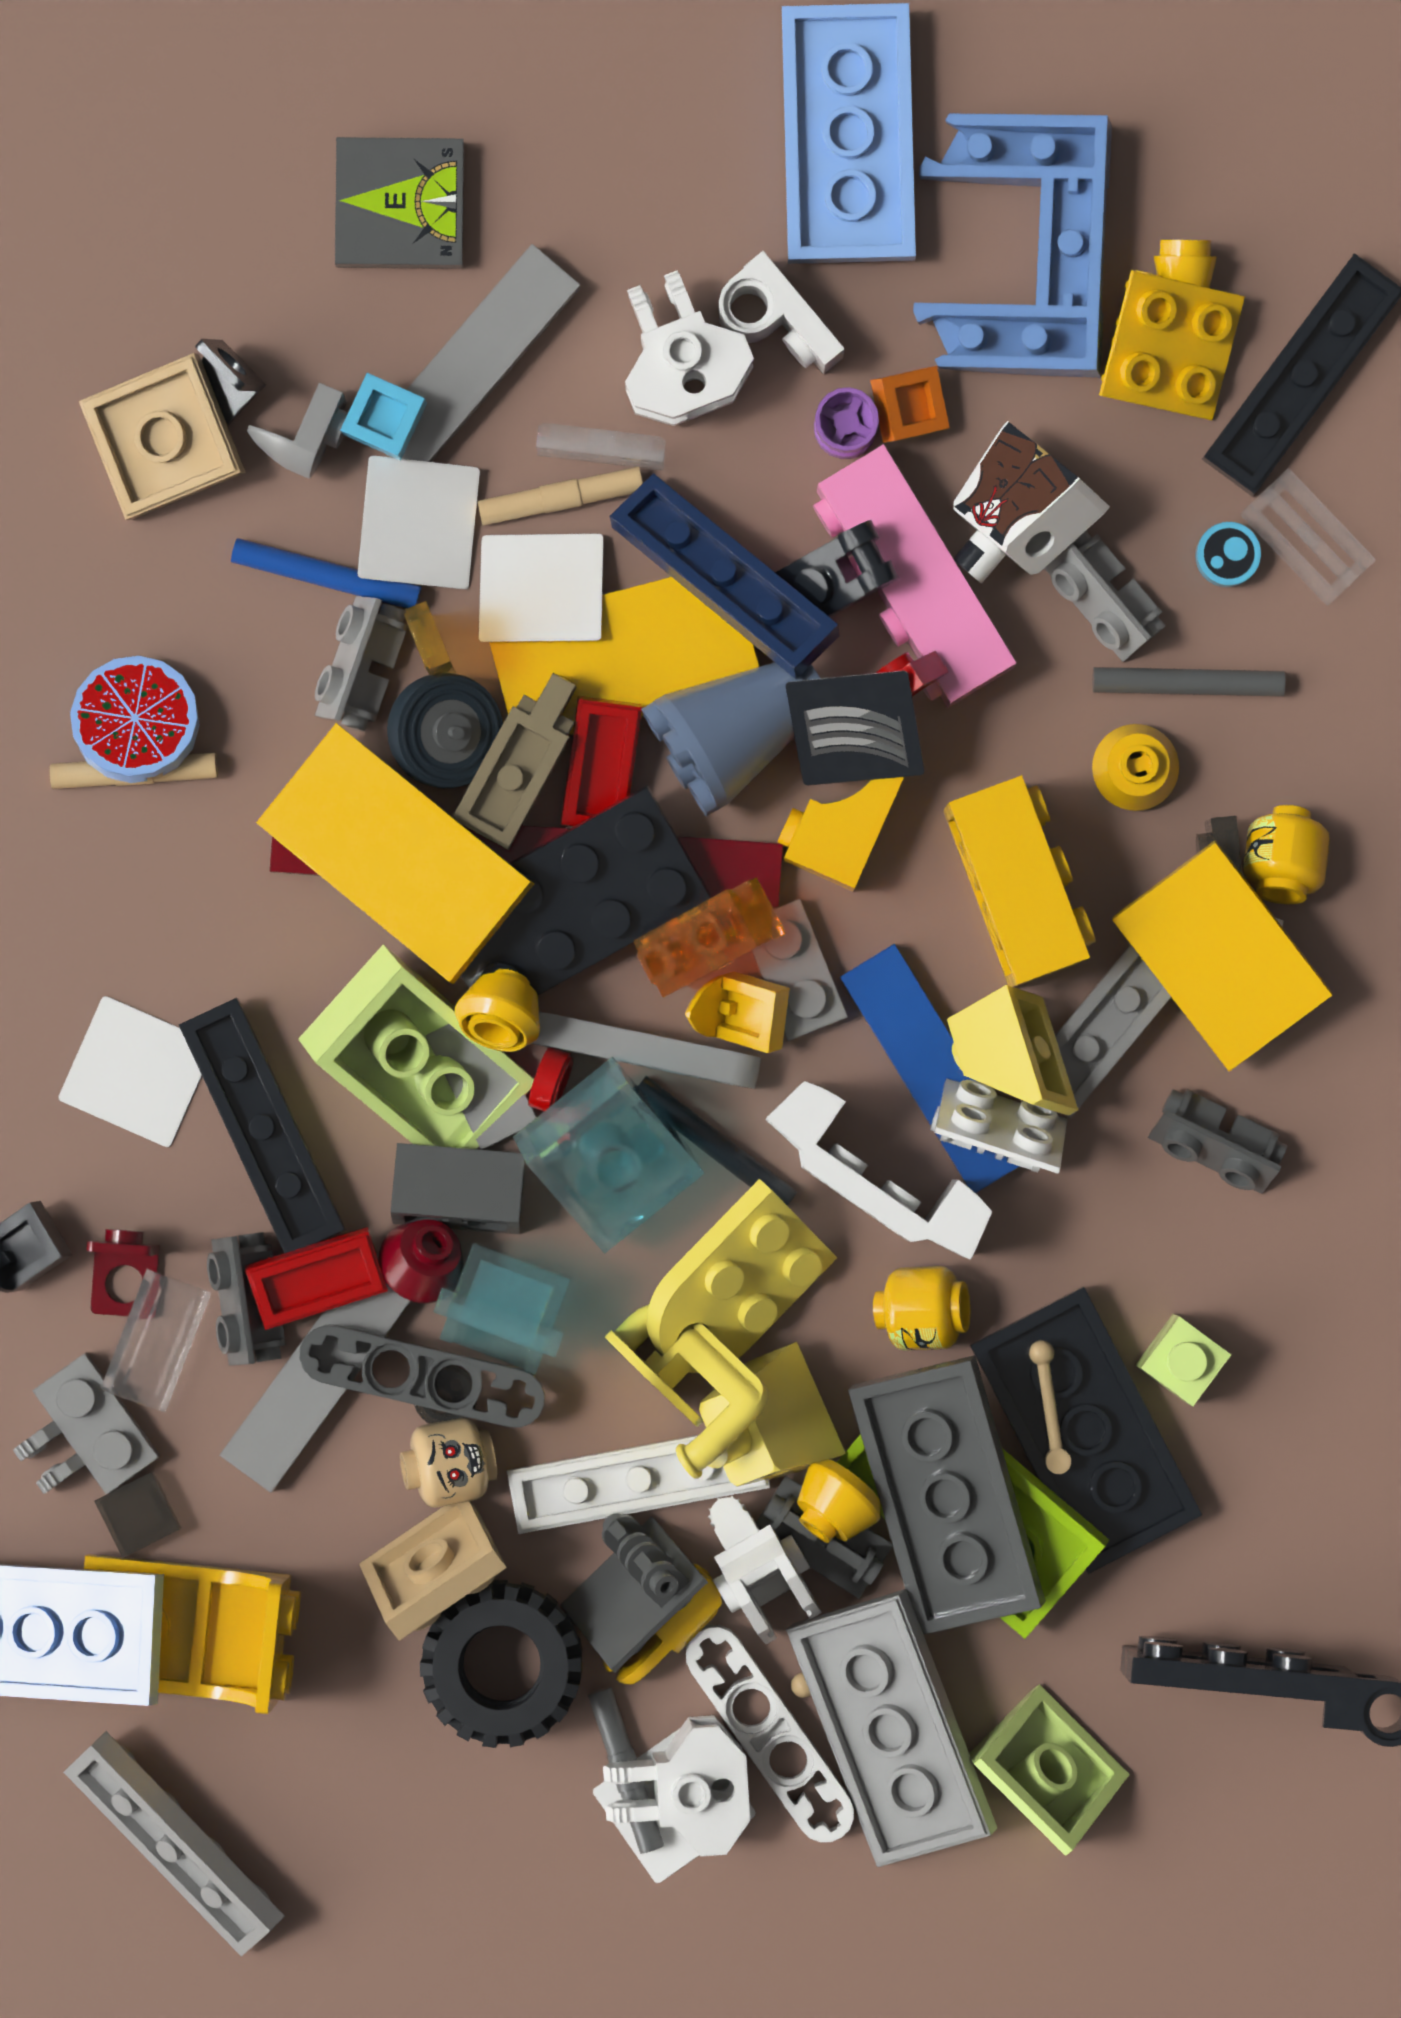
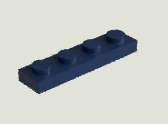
[609,473,840,679]

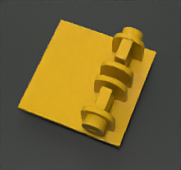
[1099,270,1245,420]

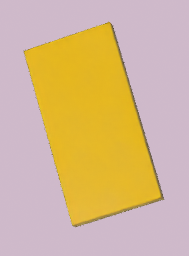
[489,577,759,737]
[256,723,534,984]

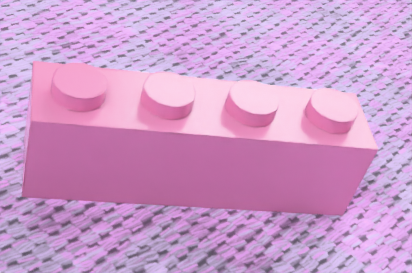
[813,444,1016,708]

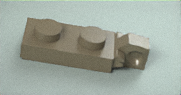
[453,673,577,850]

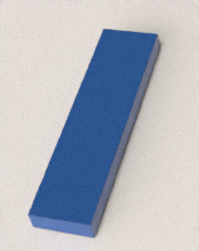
[839,944,1019,1193]

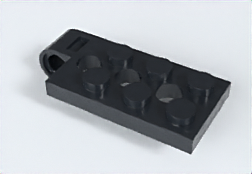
[1120,1636,1401,1747]

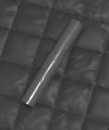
[588,1687,664,1854]

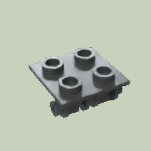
[560,1513,708,1673]

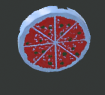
[70,656,200,783]

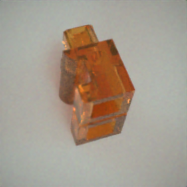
[633,877,786,998]

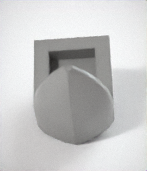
[247,383,348,479]

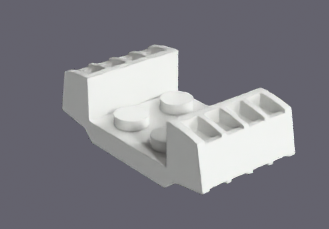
[766,1081,992,1260]

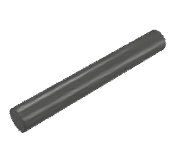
[1092,667,1285,696]

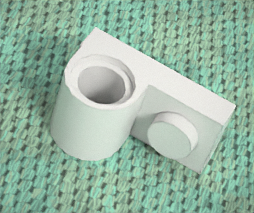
[718,251,845,374]

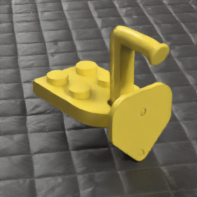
[605,1179,837,1479]

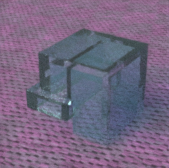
[433,1242,573,1375]

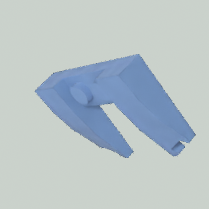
[913,113,1112,378]

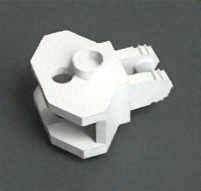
[625,270,754,426]
[708,1496,822,1644]
[603,1715,750,1857]

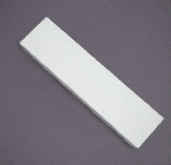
[507,1435,770,1534]

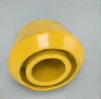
[1092,724,1179,811]
[455,969,540,1052]
[797,1459,881,1543]

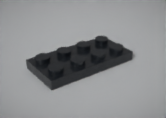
[461,785,711,996]
[970,1286,1202,1574]

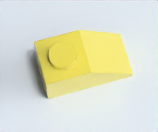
[947,985,1078,1116]

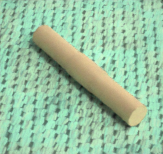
[477,466,643,526]
[50,753,218,789]

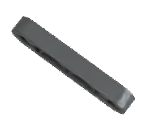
[299,1325,545,1428]

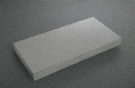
[786,1589,997,1867]

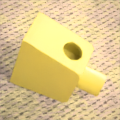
[699,1342,846,1487]

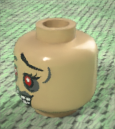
[400,1418,497,1508]

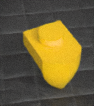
[685,971,790,1053]

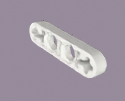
[686,1625,854,1842]

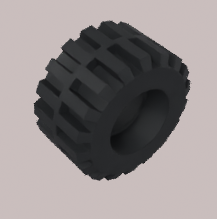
[420,1580,583,1748]

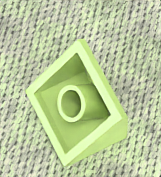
[969,1684,1130,1856]

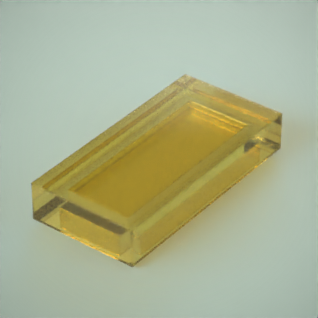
[404,601,456,676]

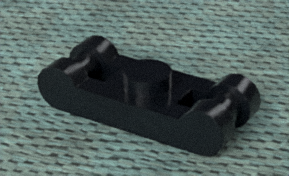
[775,520,900,617]

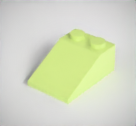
[298,944,534,1149]

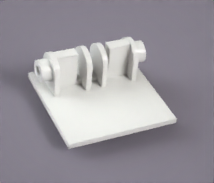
[930,1078,1068,1174]

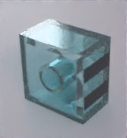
[513,1056,705,1254]

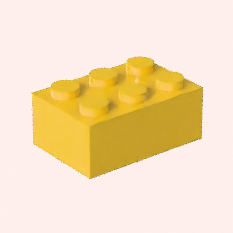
[943,775,1096,987]

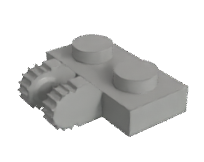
[13,1353,161,1495]

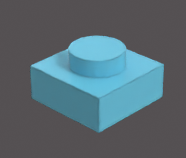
[340,373,427,461]

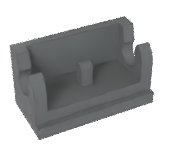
[390,1143,525,1234]

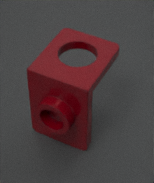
[87,1229,160,1318]

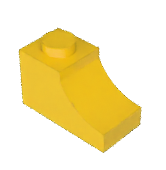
[778,777,904,892]

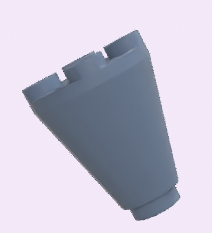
[641,662,820,817]

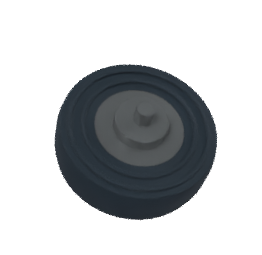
[387,673,503,788]

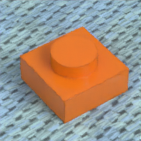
[870,366,950,443]

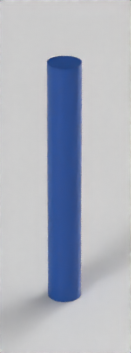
[231,538,422,611]

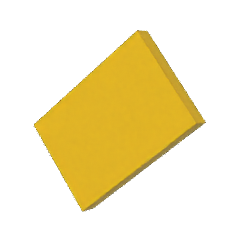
[1112,840,1332,1072]

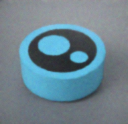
[1195,522,1261,588]

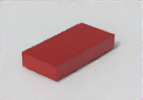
[561,696,642,826]
[245,1227,388,1330]

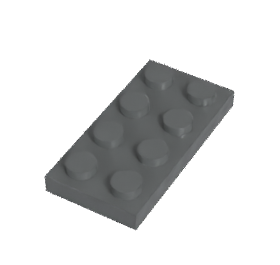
[848,1355,1046,1635]

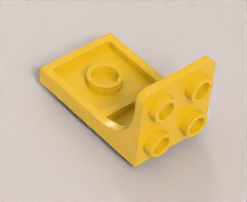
[84,1554,301,1714]

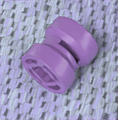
[814,387,879,459]

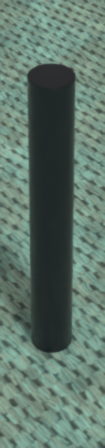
[631,1076,798,1206]

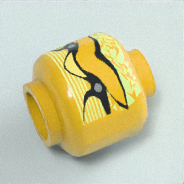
[1243,805,1330,904]
[873,1266,971,1351]

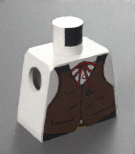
[953,421,1110,584]

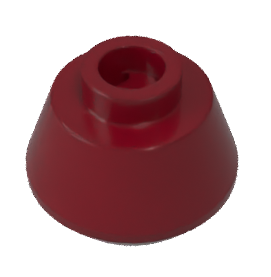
[378,1219,464,1303]

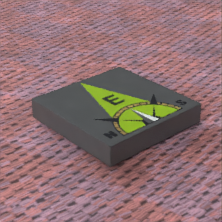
[335,137,464,269]

